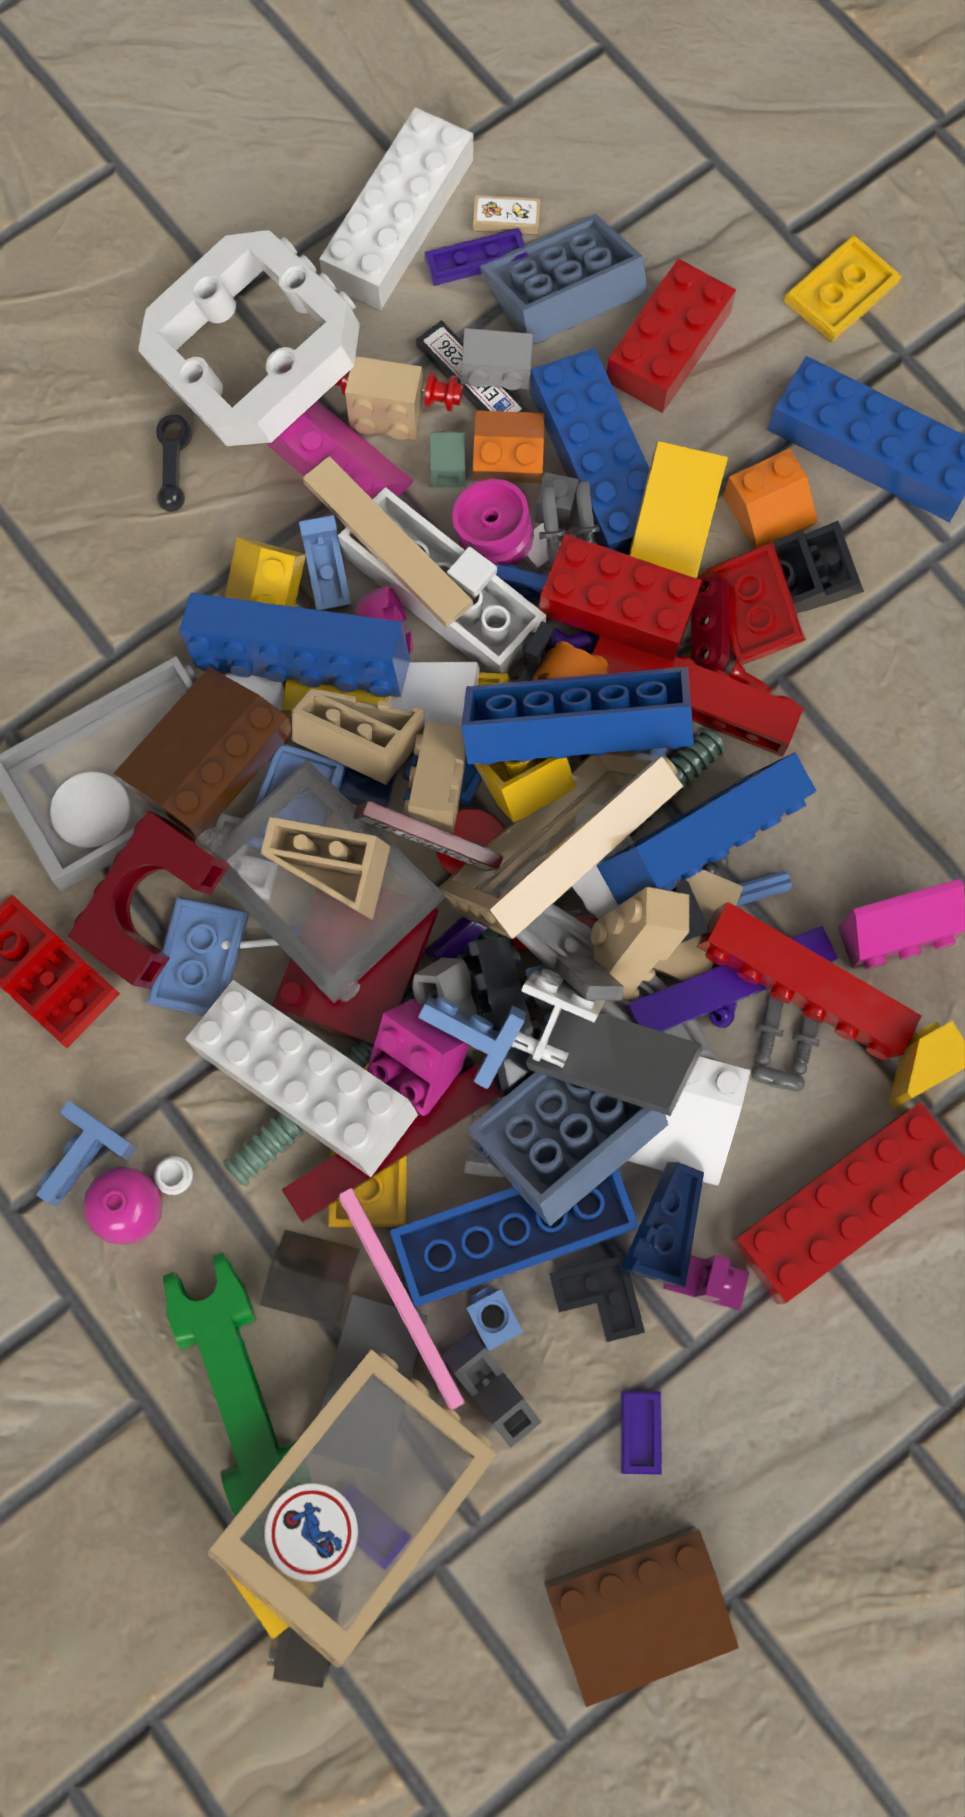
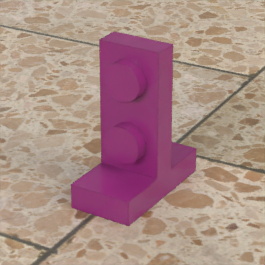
[663,1255,750,1311]

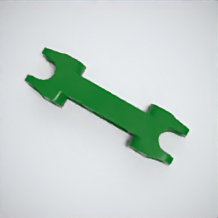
[163,1252,311,1545]

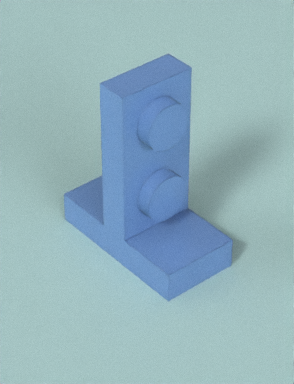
[299,515,351,611]
[418,996,526,1089]
[36,1100,137,1207]

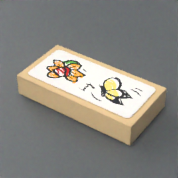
[473,195,540,234]

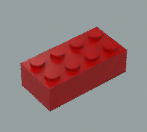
[606,258,736,413]
[539,534,702,661]

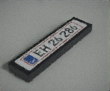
[416,320,529,412]

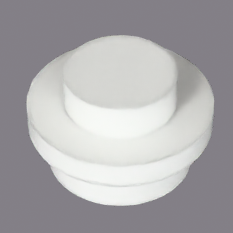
[154,1156,193,1195]

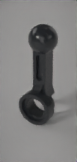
[156,414,192,512]

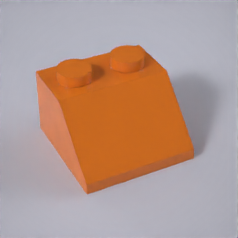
[473,411,544,483]
[723,448,818,549]

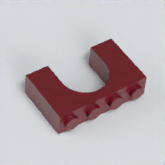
[68,811,231,989]

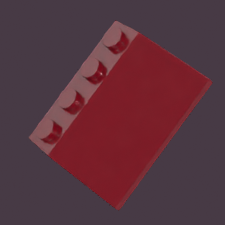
[272,887,439,1046]

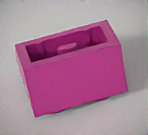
[367,999,469,1116]

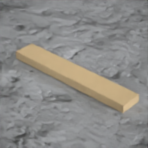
[303,456,473,628]

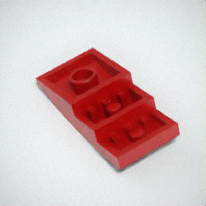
[0,894,120,1048]

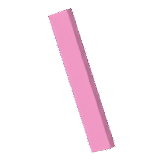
[339,1188,465,1410]

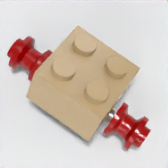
[334,356,463,440]

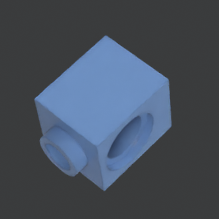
[466,1286,523,1351]

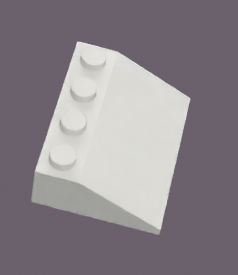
[627,1057,751,1186]

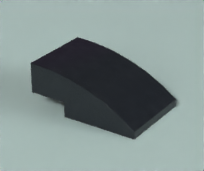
[773,521,864,613]

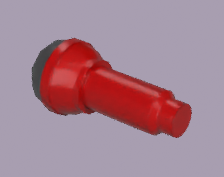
[723,660,772,693]

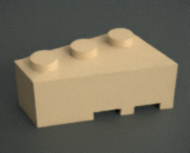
[292,688,424,785]

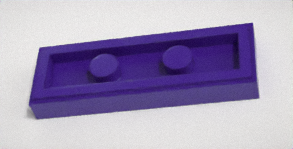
[424,228,529,286]

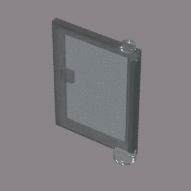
[196,760,446,1003]

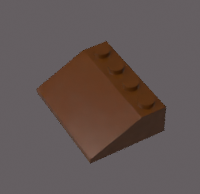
[113,667,292,840]
[544,1525,739,1707]

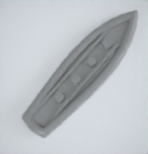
[516,904,715,1060]

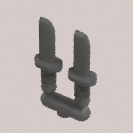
[539,480,600,568]
[751,995,820,1091]

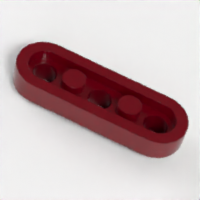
[691,571,729,671]

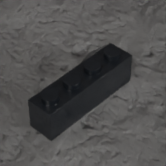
[460,937,541,1098]

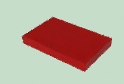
[706,542,806,665]

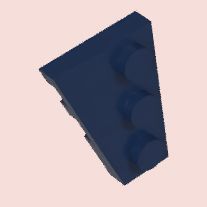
[621,1162,704,1288]

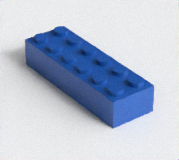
[530,348,650,555]
[768,356,965,523]
[179,593,410,697]
[461,667,694,765]
[596,752,816,905]
[390,1169,639,1308]

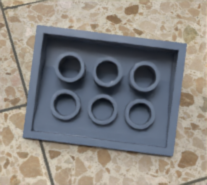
[480,214,647,345]
[467,1072,669,1226]

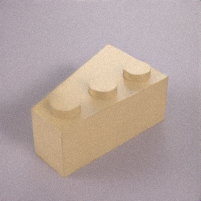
[403,721,466,835]
[261,817,390,920]
[591,887,689,1001]

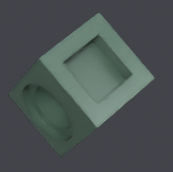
[430,430,465,487]

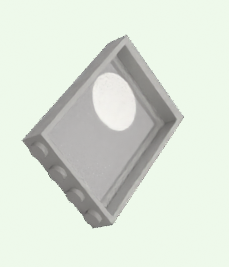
[0,656,252,892]

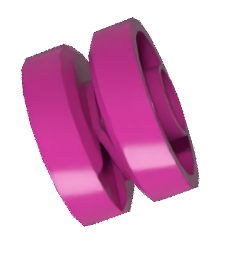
[452,479,534,565]

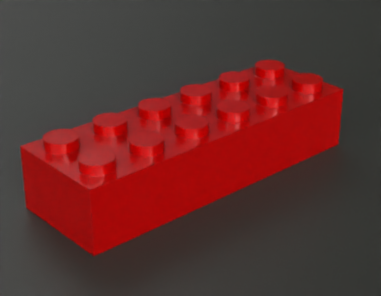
[731,1102,965,1305]

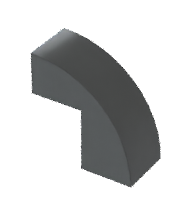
[442,1331,542,1448]

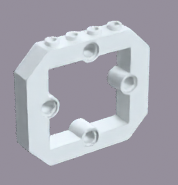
[138,230,360,446]

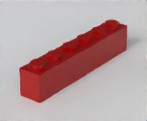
[592,636,804,757]
[697,902,922,1060]

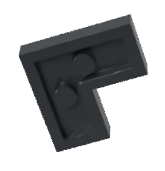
[512,621,556,682]
[549,1255,645,1342]

